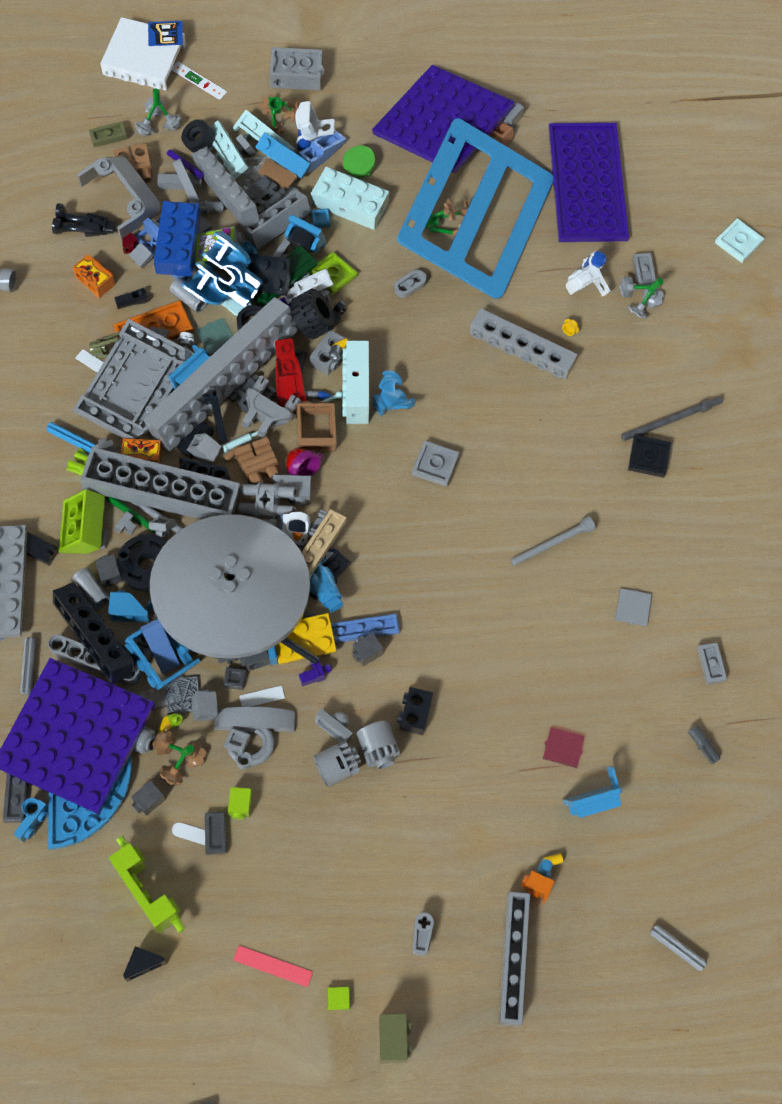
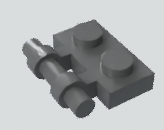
[245,175,286,214]
[229,374,277,414]

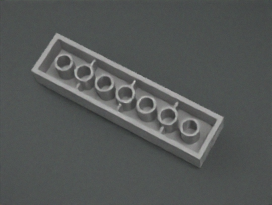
[80,447,240,519]

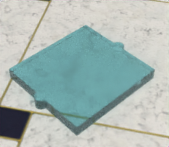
[195,318,232,356]

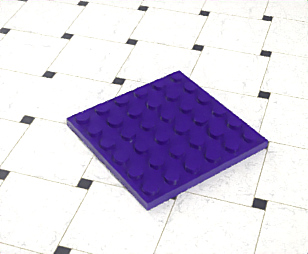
[372,65,515,173]
[0,658,156,815]

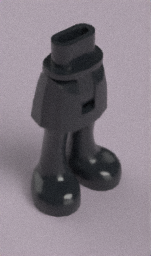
[52,203,116,237]

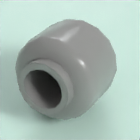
[133,726,156,754]

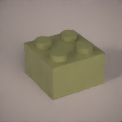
[379,1014,412,1064]

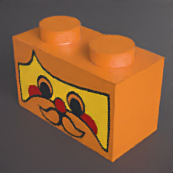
[72,254,115,298]
[121,438,162,464]

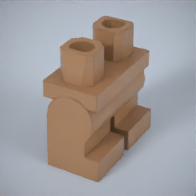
[113,143,153,183]
[234,437,279,484]

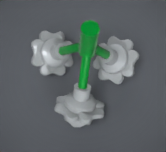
[135,88,182,136]

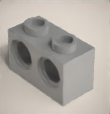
[310,331,345,376]

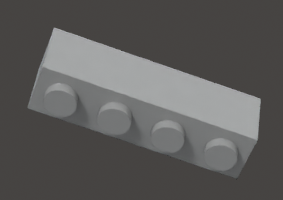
[242,190,311,250]

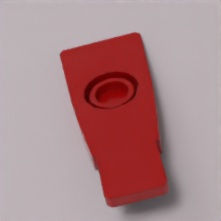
[275,339,306,413]

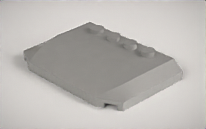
[73,319,185,439]

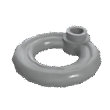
[227,728,275,770]

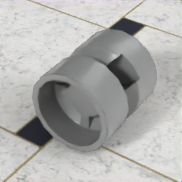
[0,268,17,292]

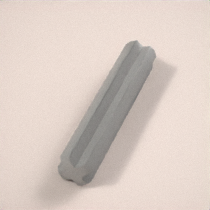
[20,637,36,695]
[650,925,707,971]

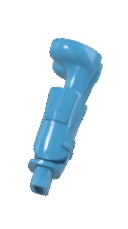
[310,556,344,612]

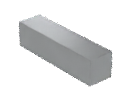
[157,174,202,190]

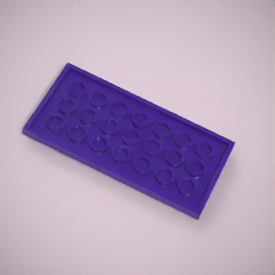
[548,123,629,242]

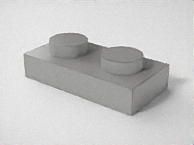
[632,253,656,285]
[697,643,727,685]

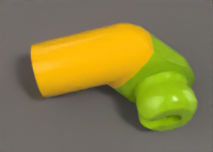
[157,713,183,734]

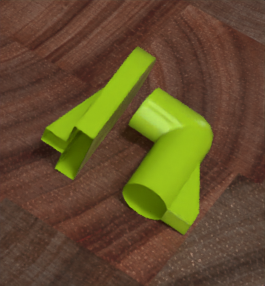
[66,448,89,476]

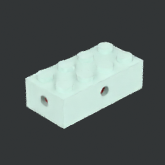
[311,167,389,230]
[343,341,369,424]

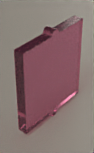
[543,727,585,768]

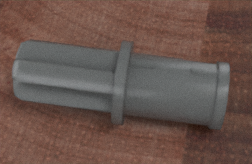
[688,726,721,764]

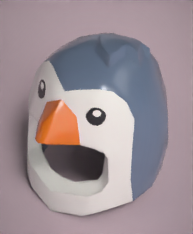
[278,512,311,548]

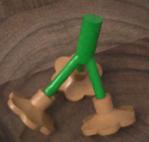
[153,731,207,785]

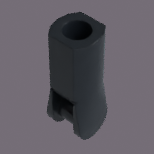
[114,288,149,309]

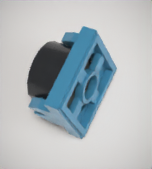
[284,214,327,254]

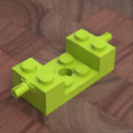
[108,836,186,934]

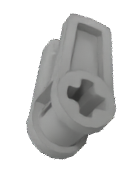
[412,913,434,956]

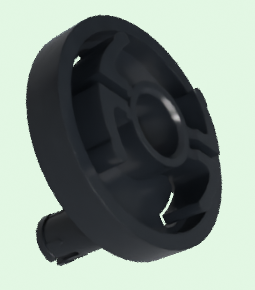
[117,534,167,592]

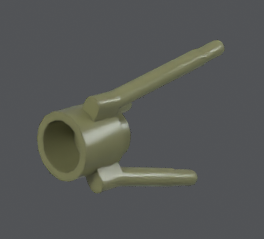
[89,331,120,359]

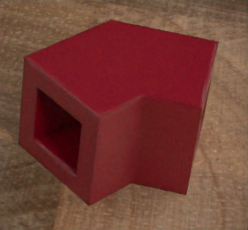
[122,232,139,254]

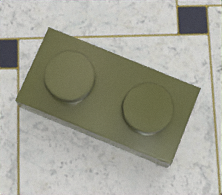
[89,121,127,147]

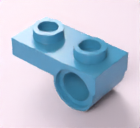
[14,798,49,843]

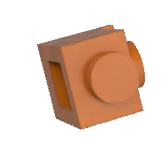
[521,871,555,904]

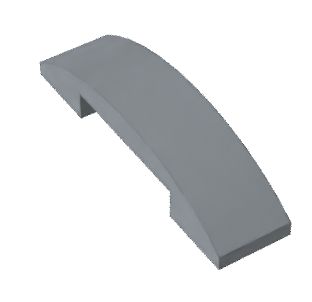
[214,707,295,732]

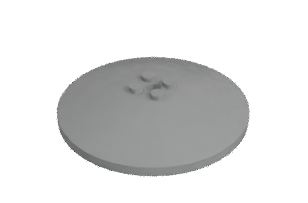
[150,515,310,659]

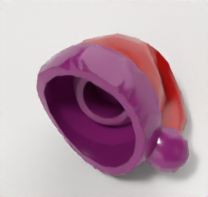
[286,448,324,476]

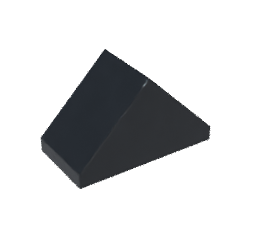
[123,946,167,982]

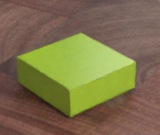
[328,987,350,1011]

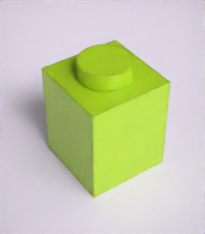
[228,787,252,820]

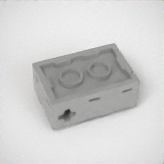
[269,47,325,90]

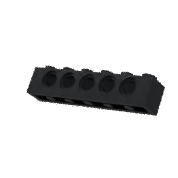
[53,582,135,684]

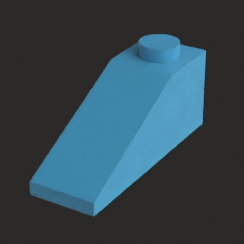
[255,132,311,179]

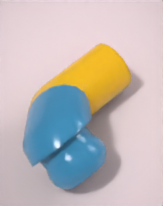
[538,853,563,878]

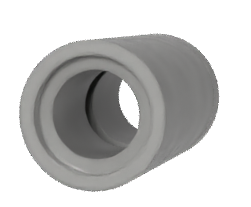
[170,277,207,313]
[72,567,110,609]

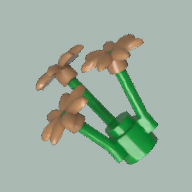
[258,94,299,137]
[425,198,468,237]

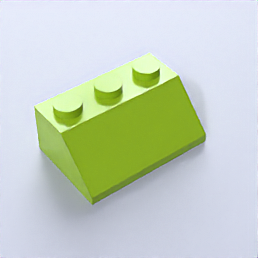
[58,489,105,554]

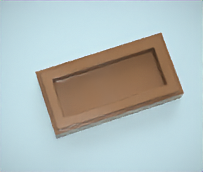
[258,158,297,191]

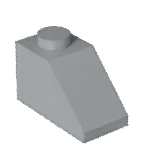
[273,475,311,506]

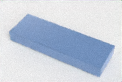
[140,619,180,674]

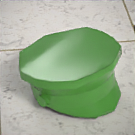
[343,145,376,178]

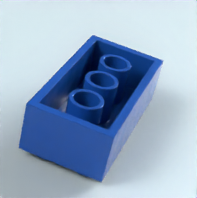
[154,201,201,277]

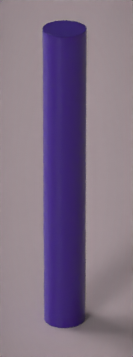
[167,149,204,179]

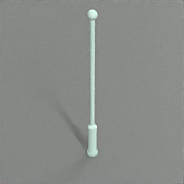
[221,391,343,453]

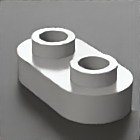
[394,270,426,298]

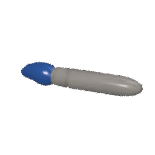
[304,390,331,399]

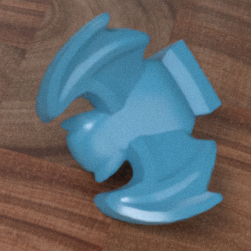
[372,371,416,417]

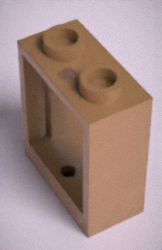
[296,401,337,452]

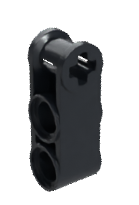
[179,458,231,481]

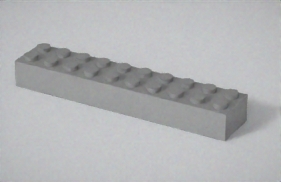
[143,297,299,452]

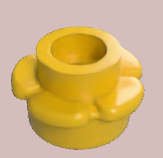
[562,319,579,336]

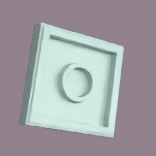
[715,218,765,263]

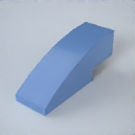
[298,130,346,173]

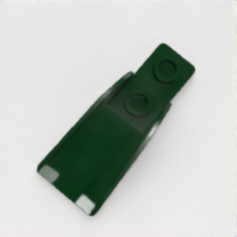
[253,246,318,307]

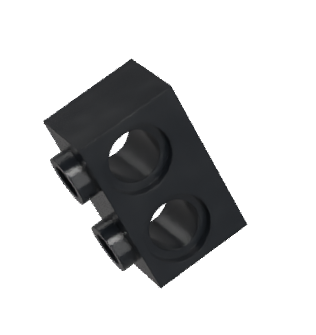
[397,687,433,735]

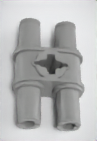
[238,482,298,519]

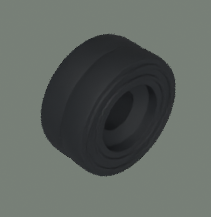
[181,119,215,153]

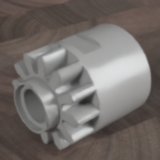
[356,721,400,769]
[313,740,361,787]

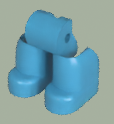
[181,230,263,307]

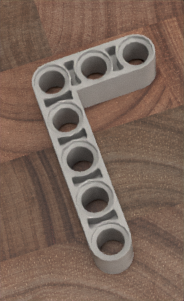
[48,635,153,686]

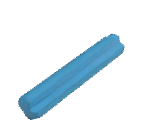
[46,422,96,453]

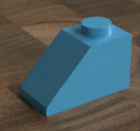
[108,590,150,623]

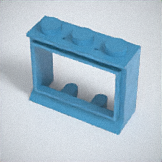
[124,618,201,691]

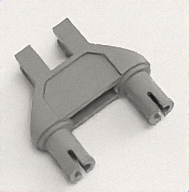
[242,376,301,438]

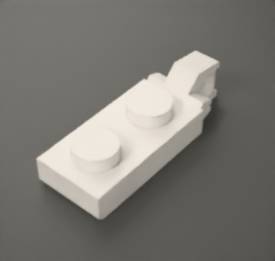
[284,269,333,304]

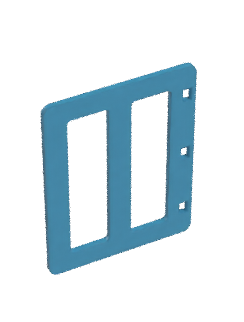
[397,118,553,299]

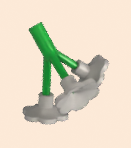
[619,276,664,319]

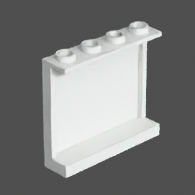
[100,17,186,91]

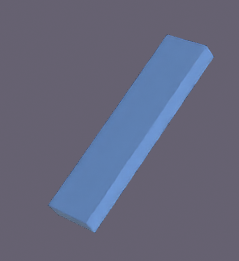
[331,614,400,643]

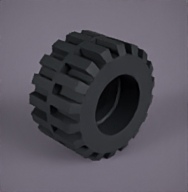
[290,288,335,340]

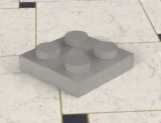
[411,440,459,487]

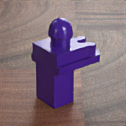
[299,661,332,686]

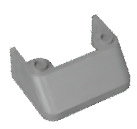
[77,156,161,239]

